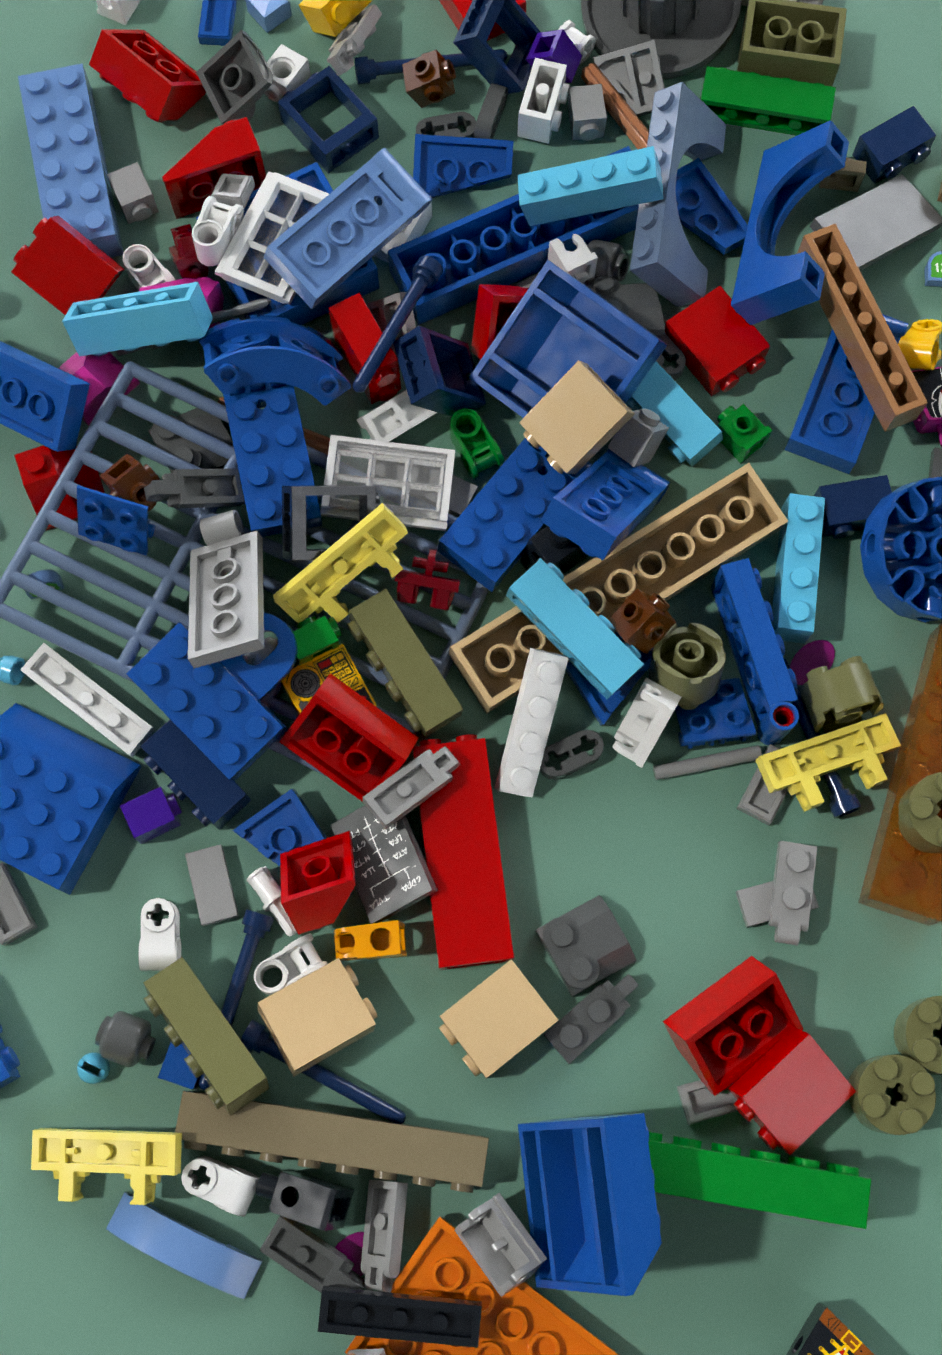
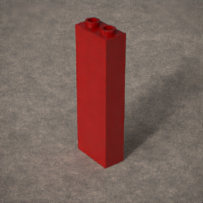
[413,734,514,970]

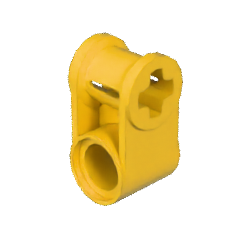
[898,319,942,370]

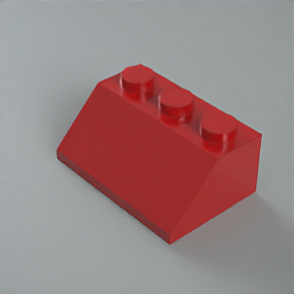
[89,29,206,122]
[279,673,419,802]
[663,956,803,1096]

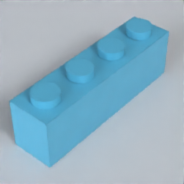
[518,146,664,226]
[62,282,213,357]
[626,361,723,467]
[771,493,825,644]
[506,558,644,699]

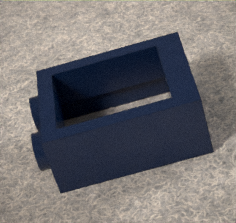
[453,0,541,94]
[277,66,379,174]
[393,326,486,417]

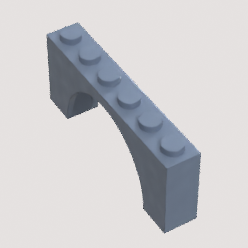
[630,82,726,307]

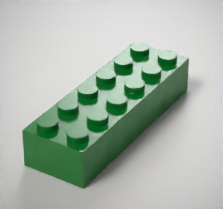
[648,1131,871,1229]

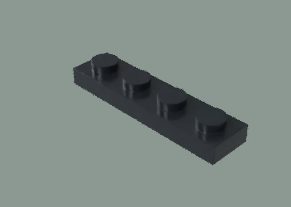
[318,1286,482,1348]

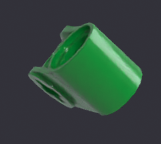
[450,408,504,480]

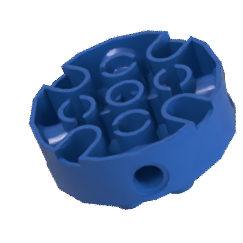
[860,477,942,622]

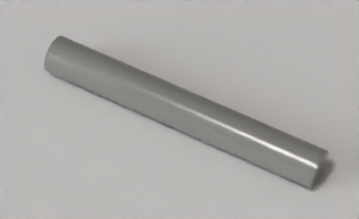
[653,745,762,780]

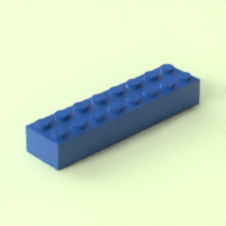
[388,146,639,325]

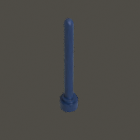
[354,49,508,85]
[353,256,443,393]
[783,657,862,819]
[198,909,274,1090]
[240,1020,406,1125]

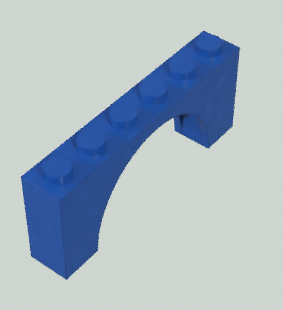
[731,120,849,325]

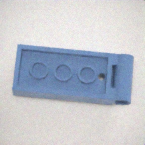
[263,148,433,309]

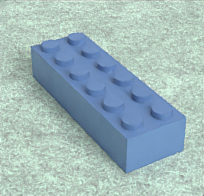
[18,63,123,258]

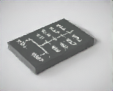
[331,805,438,924]

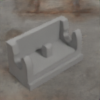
[454,1193,547,1297]

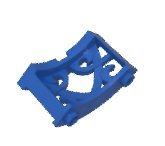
[198,315,351,406]

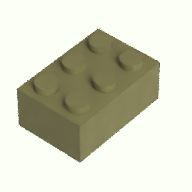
[737,0,847,86]

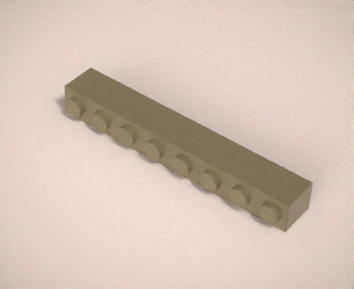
[175,1091,489,1193]

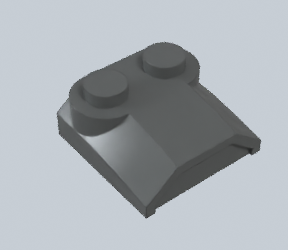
[196,30,273,124]
[587,276,665,336]
[148,408,234,472]
[535,895,636,997]

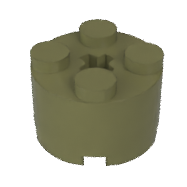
[649,623,726,710]
[799,656,884,733]
[898,772,942,854]
[894,996,942,1075]
[848,1055,936,1135]

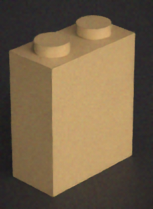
[519,360,635,474]
[257,958,378,1077]
[439,959,558,1078]

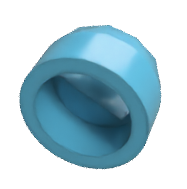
[0,655,25,685]
[77,1052,110,1084]

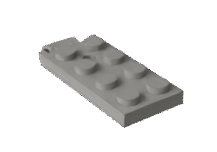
[188,509,264,668]

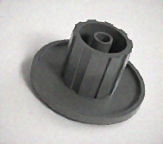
[581,0,741,80]

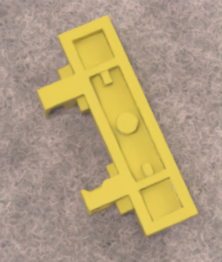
[273,503,408,624]
[755,713,901,812]
[31,1128,182,1205]

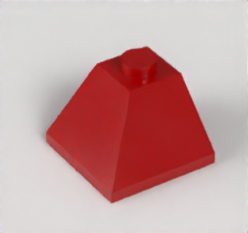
[14,445,106,531]
[280,831,356,935]

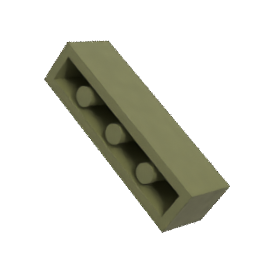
[347,589,463,738]
[143,957,269,1116]

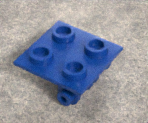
[77,485,156,556]
[675,678,756,749]

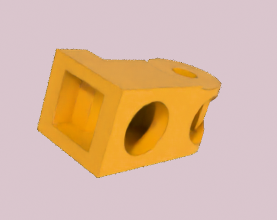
[334,920,407,961]

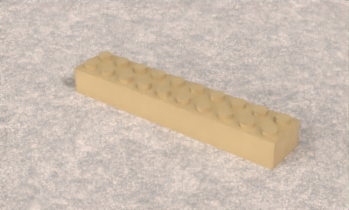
[449,463,788,714]

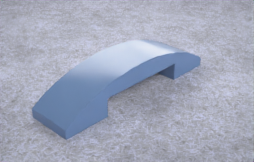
[106,1192,262,1299]

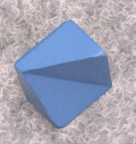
[245,0,292,33]

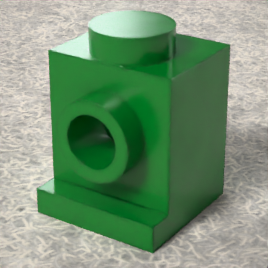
[717,403,772,464]
[289,616,342,665]

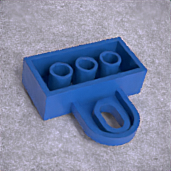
[126,613,297,780]

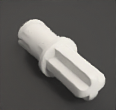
[247,866,297,937]

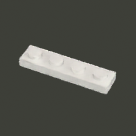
[20,643,155,757]
[495,648,569,797]

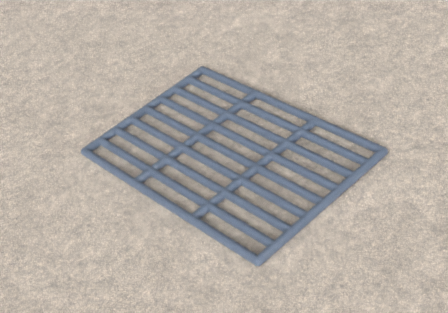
[0,361,489,777]

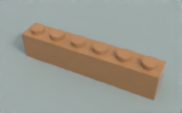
[797,223,928,432]

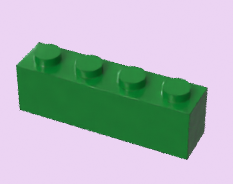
[700,66,836,136]

